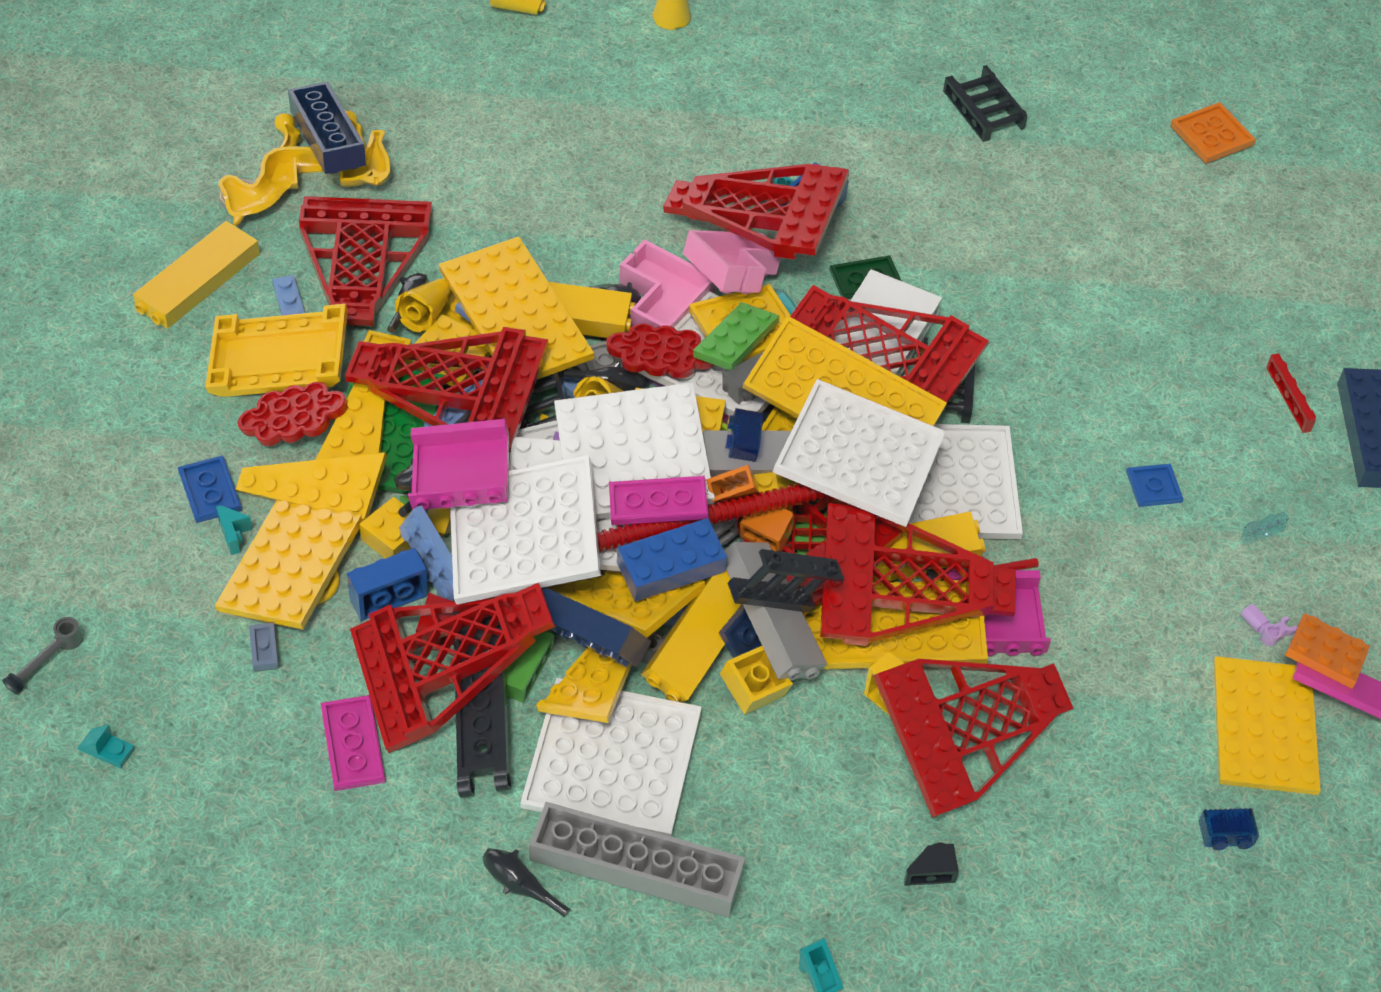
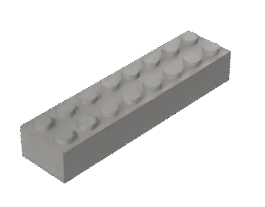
[529,802,745,917]

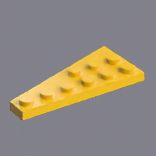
[315,383,386,460]
[235,453,388,520]
[536,647,631,723]

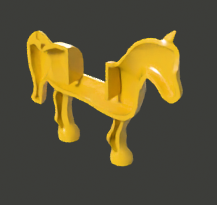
[218,111,390,226]

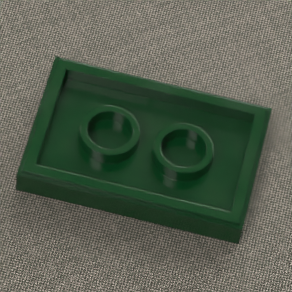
[829,255,902,299]

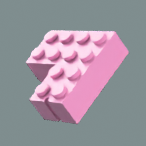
[683,230,781,294]
[619,239,716,328]

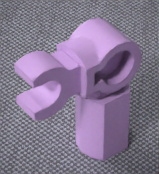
[1241,604,1297,646]

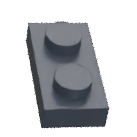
[249,622,279,671]

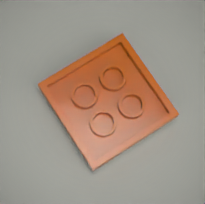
[1170,102,1256,164]
[1285,613,1370,689]

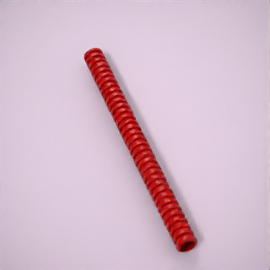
[597,483,824,553]

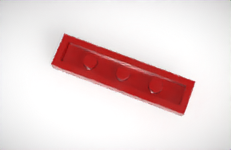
[1266,353,1316,433]

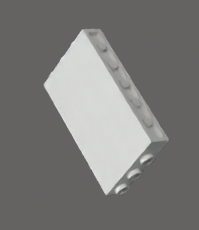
[834,270,942,377]

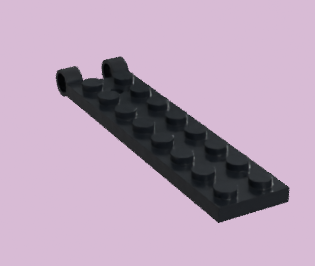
[453,595,512,798]

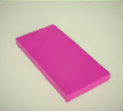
[609,476,708,525]
[1293,662,1381,719]
[320,695,385,791]

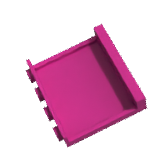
[408,419,509,510]
[943,570,1051,656]

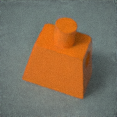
[706,465,759,504]
[740,504,794,552]

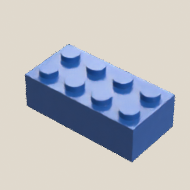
[616,518,727,602]

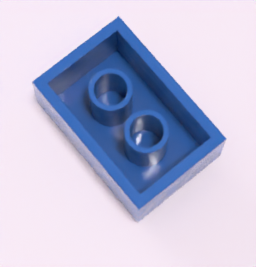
[347,548,428,621]

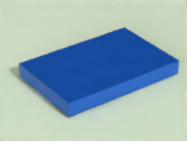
[177,455,242,523]

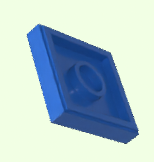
[1126,463,1183,507]

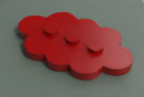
[606,324,714,378]
[237,381,348,446]

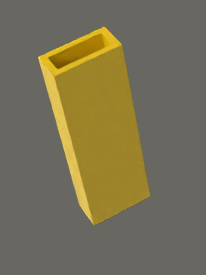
[133,221,260,329]
[549,282,635,338]
[873,511,986,583]
[641,568,742,703]

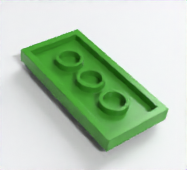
[693,302,779,370]

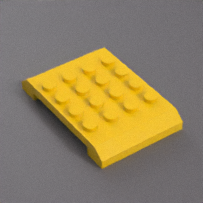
[205,304,348,397]

